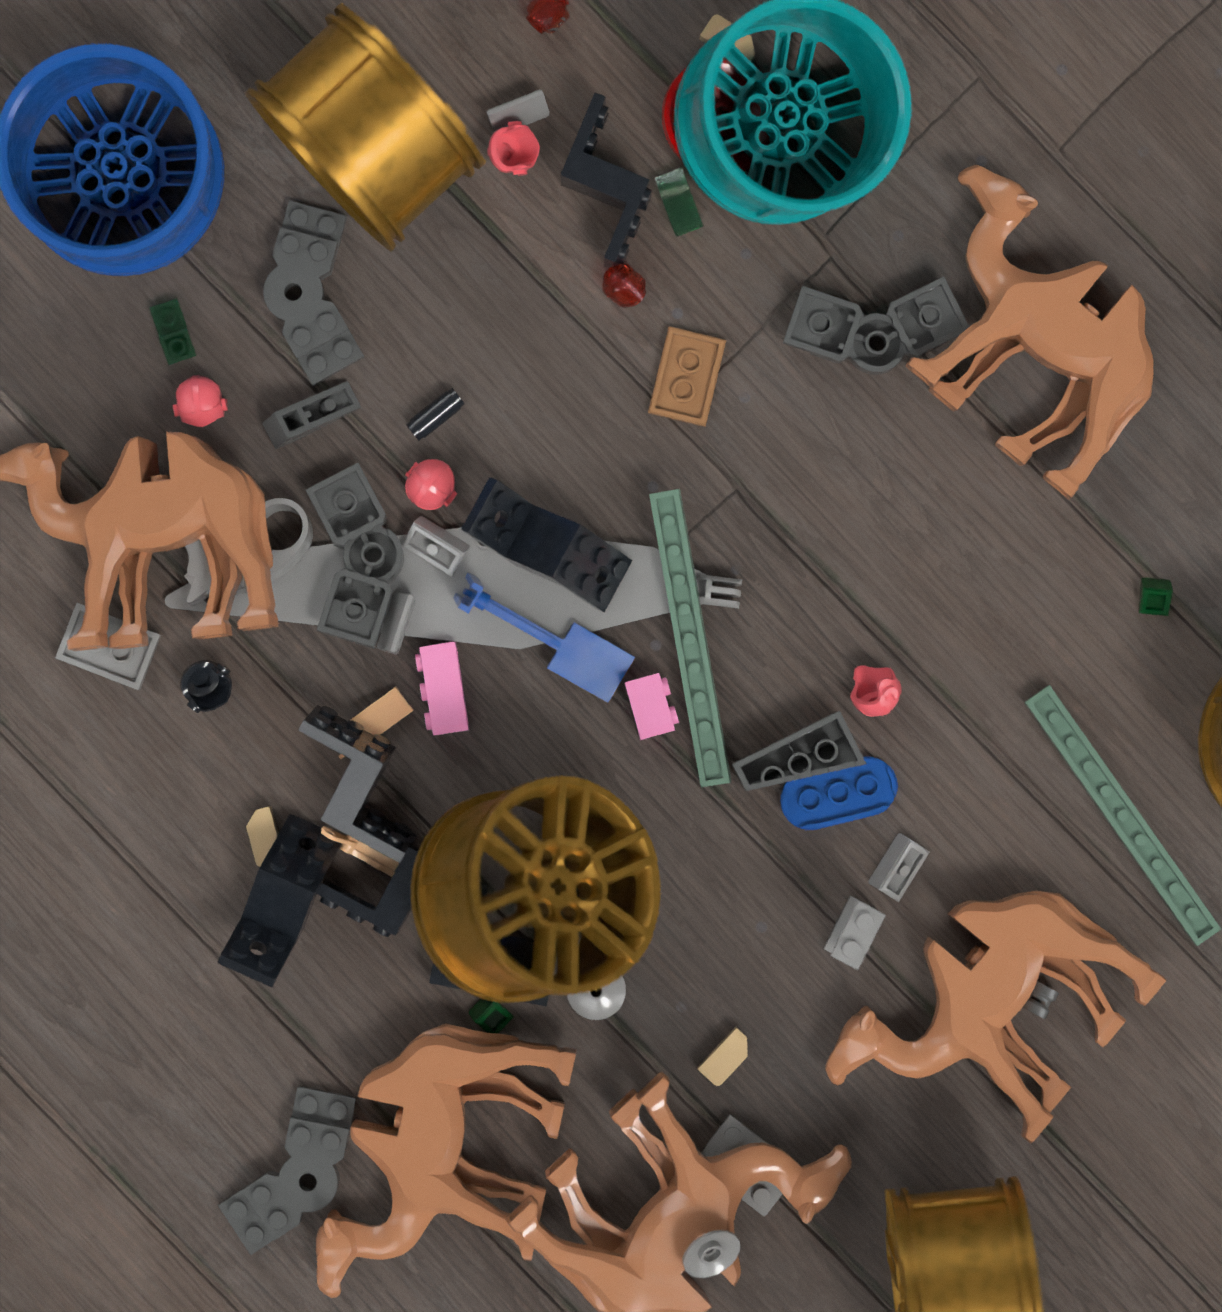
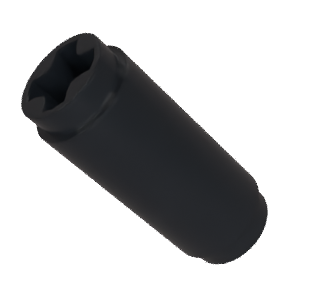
[406,388,465,441]

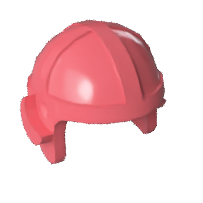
[487,121,540,176]
[173,375,228,427]
[405,459,457,510]
[850,665,902,717]

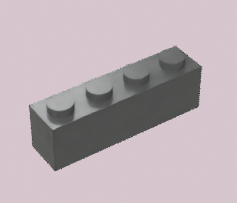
[731,711,866,791]

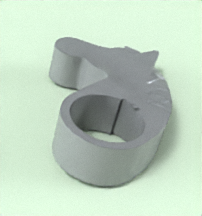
[184,498,313,607]

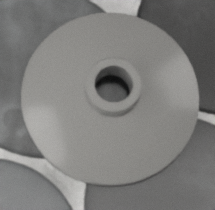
[567,976,626,1020]
[683,1230,740,1278]

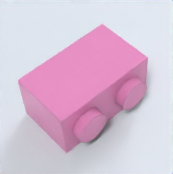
[625,673,679,740]

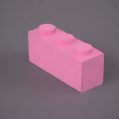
[415,642,470,736]

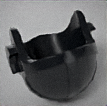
[180,660,232,713]

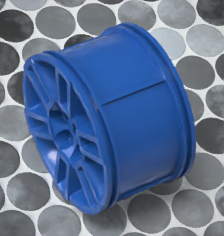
[0,44,225,276]

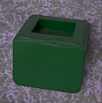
[1138,578,1173,616]
[468,998,514,1034]

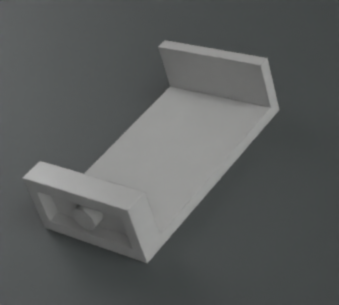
[823,896,885,970]

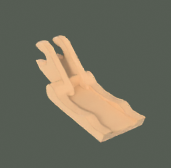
[338,687,414,759]
[321,826,399,877]

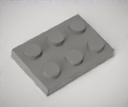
[55,603,161,690]
[700,1114,782,1217]

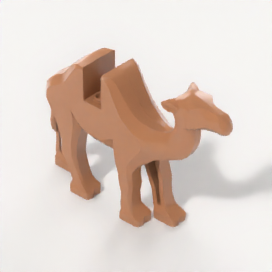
[905,165,1154,500]
[0,432,278,651]
[825,891,1167,1143]
[316,1023,577,1298]
[505,1072,852,1312]

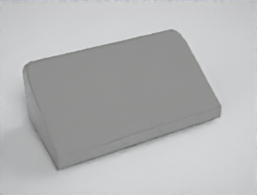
[487,89,549,132]
[401,516,470,577]
[377,593,416,655]
[868,833,930,902]

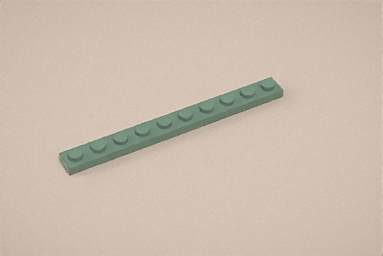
[649,489,731,787]
[1024,685,1221,946]

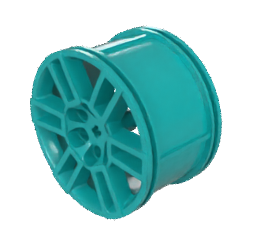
[674,0,912,225]

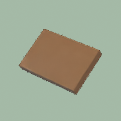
[648,326,726,427]

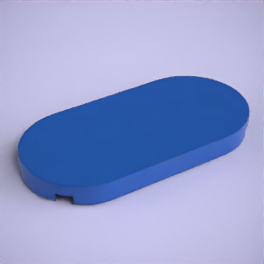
[780,757,898,830]

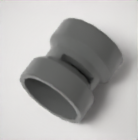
[1023,981,1059,1019]

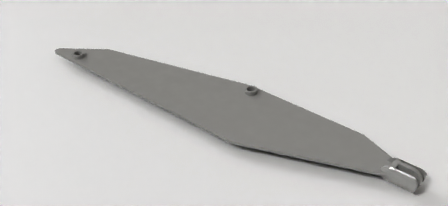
[165,527,743,649]

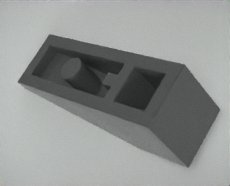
[262,381,361,449]

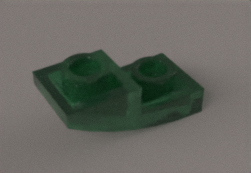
[655,167,704,237]
[149,298,197,365]

